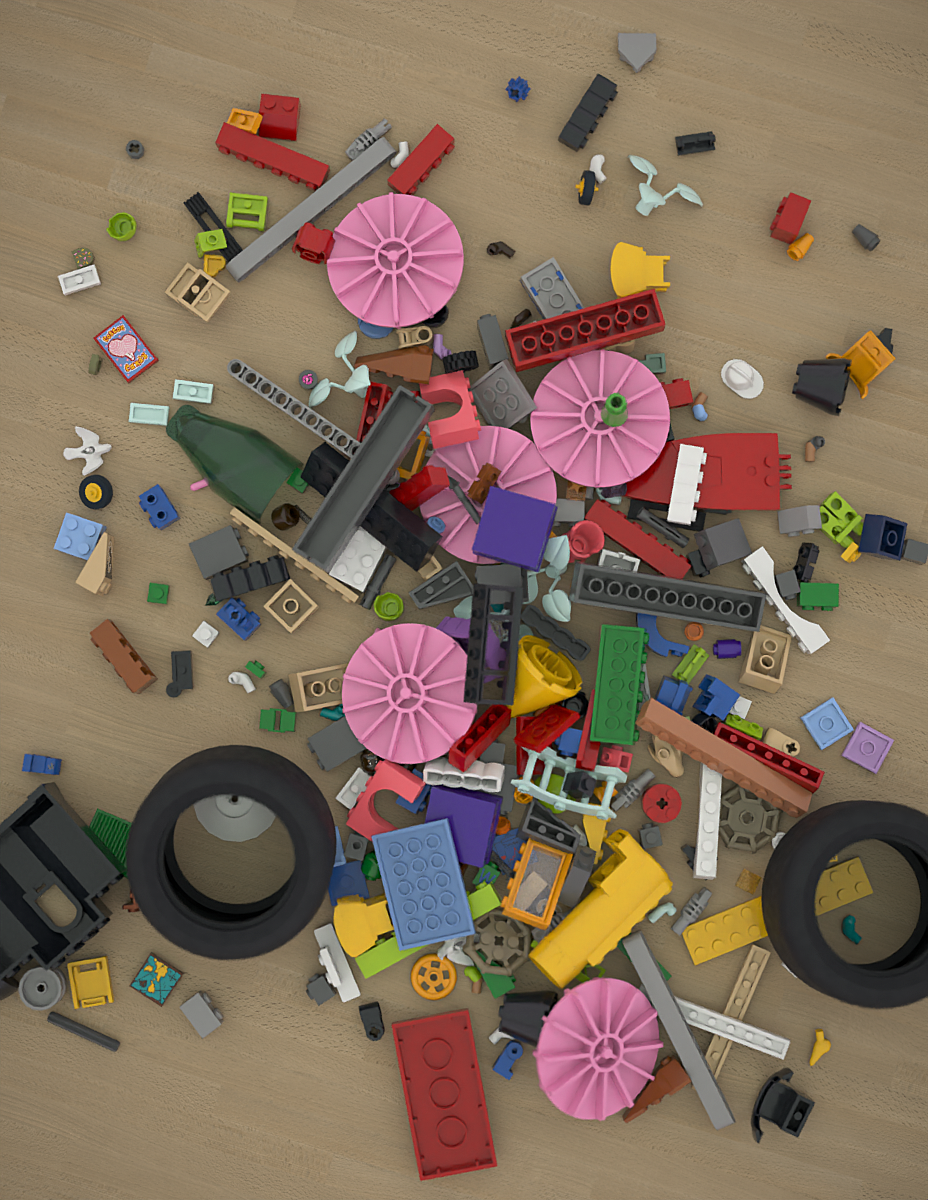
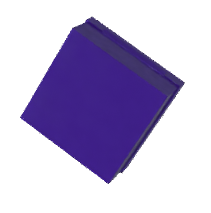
[472,486,558,573]
[425,784,503,868]

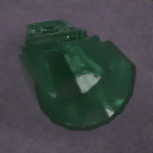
[166,405,304,525]

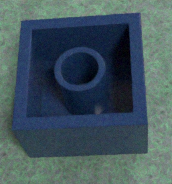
[858,514,908,561]

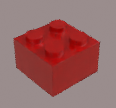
[769,192,812,244]

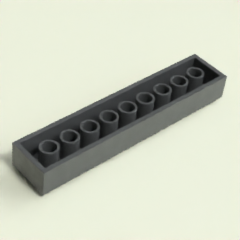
[569,561,767,632]

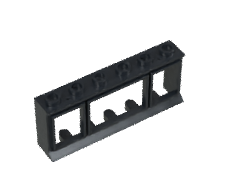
[463,584,523,705]

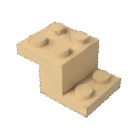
[165,262,231,323]

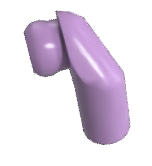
[433,334,452,360]

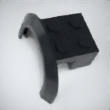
[751,1067,815,1144]

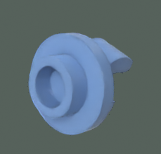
[427,517,445,534]

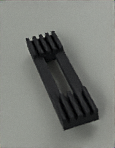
[183,192,243,263]
[627,499,706,532]

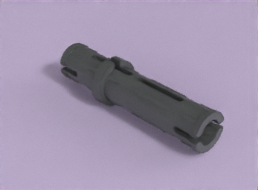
[636,507,690,548]
[359,554,397,610]

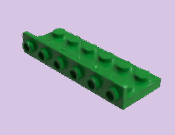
[590,624,649,745]

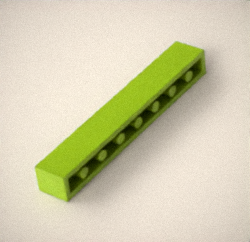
[355,881,502,979]

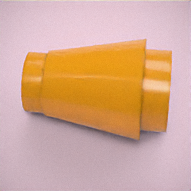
[787,233,814,261]

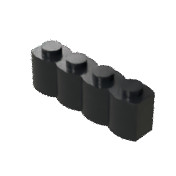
[558,73,618,152]
[209,555,290,602]
[521,605,591,662]

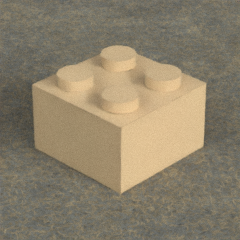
[263,579,319,634]

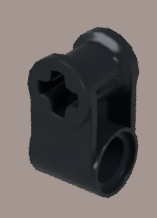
[359,1001,385,1041]

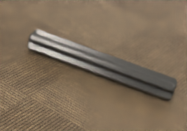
[47,1012,120,1052]

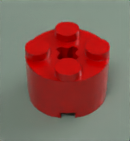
[292,222,335,264]
[641,783,682,823]

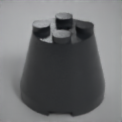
[792,358,852,416]
[499,990,558,1048]

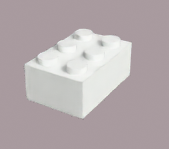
[329,526,387,593]

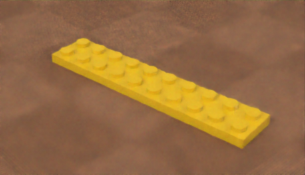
[682,856,873,965]

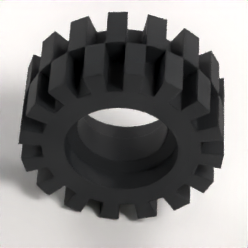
[442,350,479,374]

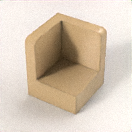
[418,556,443,581]

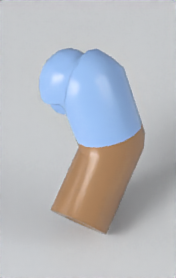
[691,392,708,421]

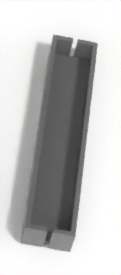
[292,385,435,574]

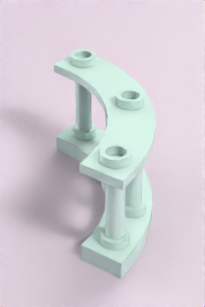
[511,747,627,820]

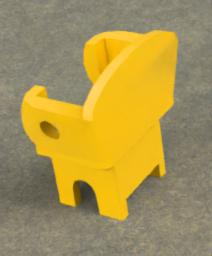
[610,242,670,299]
[333,893,394,957]

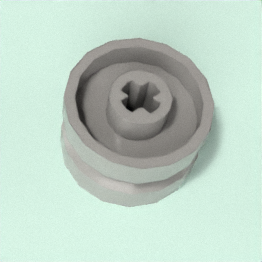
[19,965,67,1011]

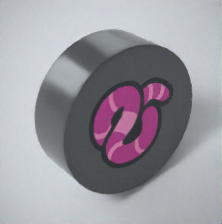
[299,370,318,390]

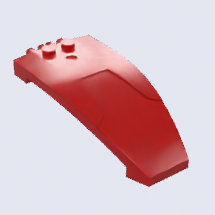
[619,433,792,511]

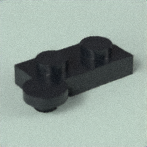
[166,650,193,698]

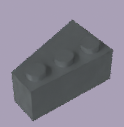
[409,561,473,610]
[516,797,581,855]

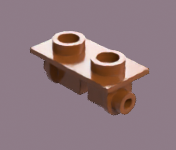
[467,463,502,505]

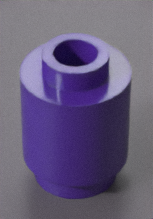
[713,639,741,659]

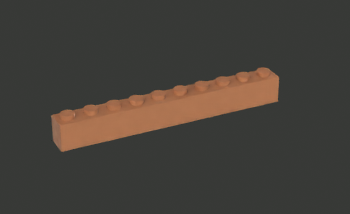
[635,698,813,818]

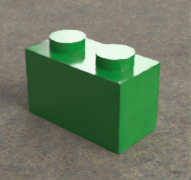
[797,582,839,611]

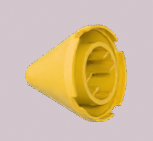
[504,635,583,718]

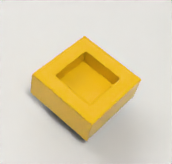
[840,542,861,563]

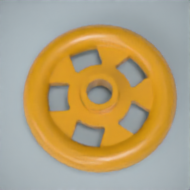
[411,953,457,1000]

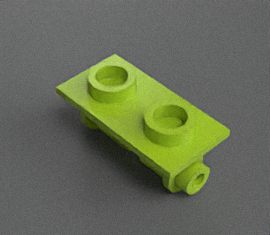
[672,644,709,684]
[723,713,763,740]

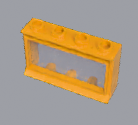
[500,838,573,930]

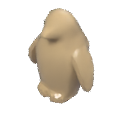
[647,734,684,777]

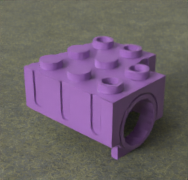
[436,617,506,684]

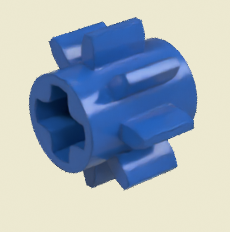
[506,76,531,102]

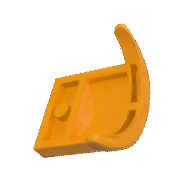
[826,330,896,399]

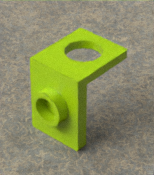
[194,229,227,258]

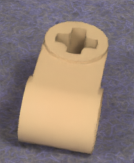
[396,326,433,349]
[762,728,800,757]

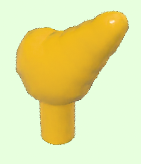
[809,1029,831,1066]

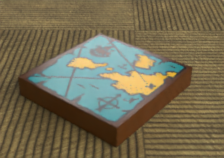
[129,952,184,1007]

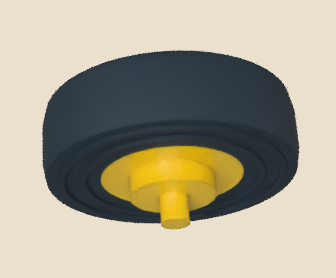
[575,170,598,205]
[79,475,113,509]

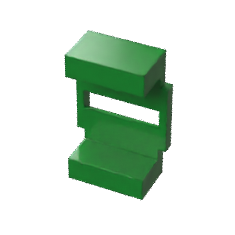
[259,708,297,733]

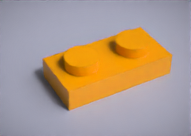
[227,108,263,134]

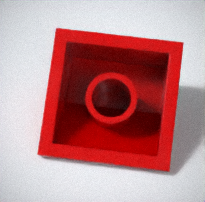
[259,93,301,142]

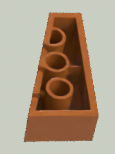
[90,619,158,694]

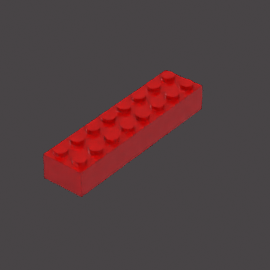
[505,289,666,373]

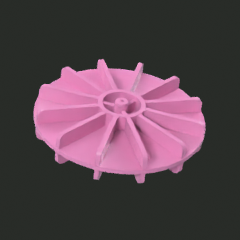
[327,192,464,329]
[530,349,670,488]
[420,426,557,564]
[342,623,477,764]
[533,977,663,1121]

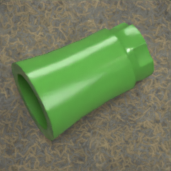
[601,393,628,427]

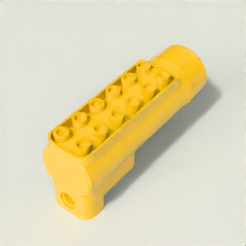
[528,829,673,990]

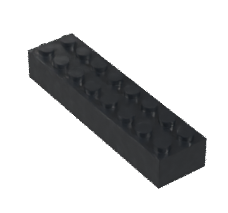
[300,442,443,572]

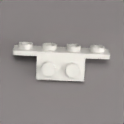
[314,923,360,1002]

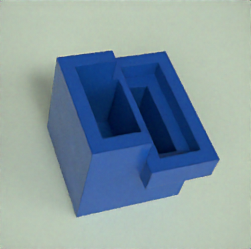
[692,674,740,720]
[654,675,693,716]

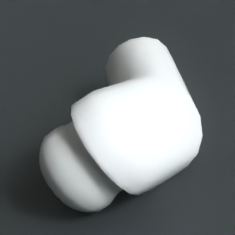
[390,142,409,168]
[590,154,607,184]
[228,672,256,694]
[488,1027,515,1044]

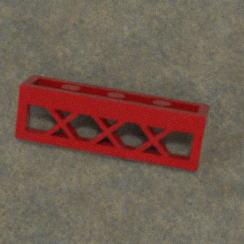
[575,689,601,772]

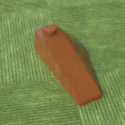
[354,345,434,384]
[622,1055,691,1124]

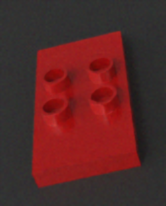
[391,1008,497,1181]

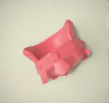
[562,520,605,563]

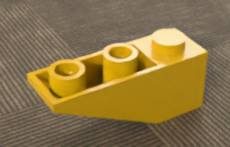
[582,802,611,864]

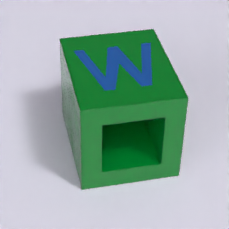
[472,861,501,885]

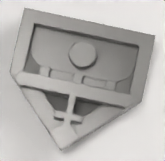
[618,33,656,73]

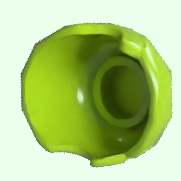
[106,212,137,241]
[373,592,404,621]

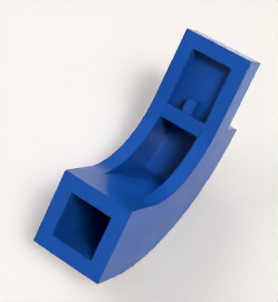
[636,613,690,657]

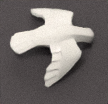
[63,426,112,476]
[437,933,479,966]

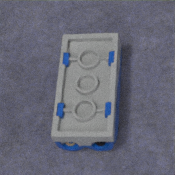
[520,257,584,320]

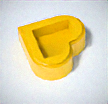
[204,254,227,278]

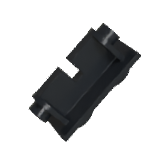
[675,131,716,156]
[793,542,820,583]

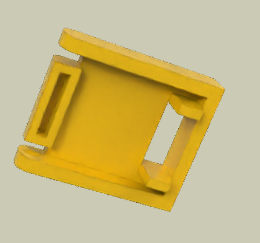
[67,956,114,1009]

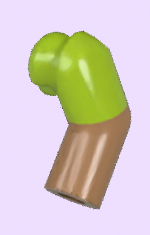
[464,966,483,994]

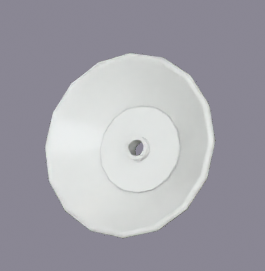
[194,795,276,842]

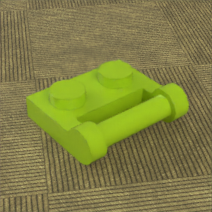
[226,192,268,231]

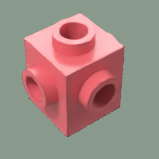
[599,745,633,773]

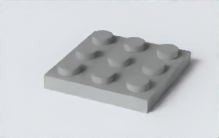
[468,359,537,429]

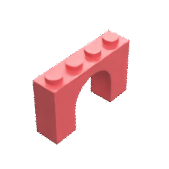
[419,370,481,449]
[346,759,426,842]

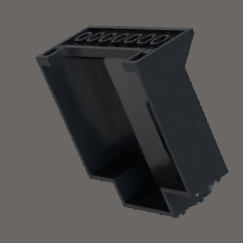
[0,782,126,980]

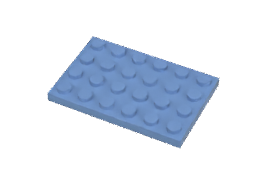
[371,818,476,951]

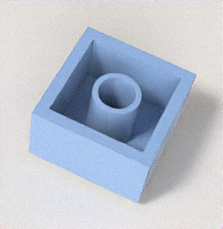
[54,512,107,561]

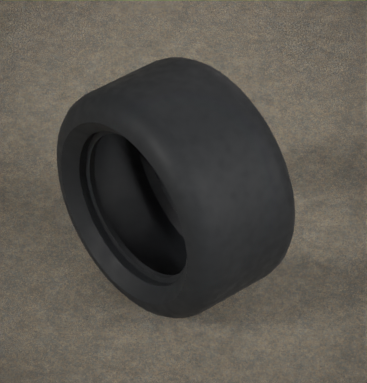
[126,745,336,961]
[761,800,928,1009]

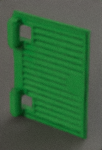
[89,808,132,879]

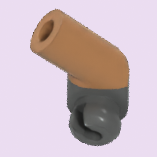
[805,436,825,462]

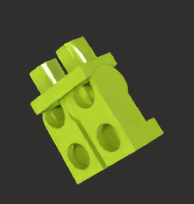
[819,491,863,549]

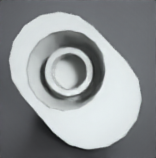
[721,359,764,399]

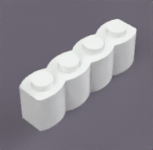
[667,444,707,525]
[423,756,505,792]

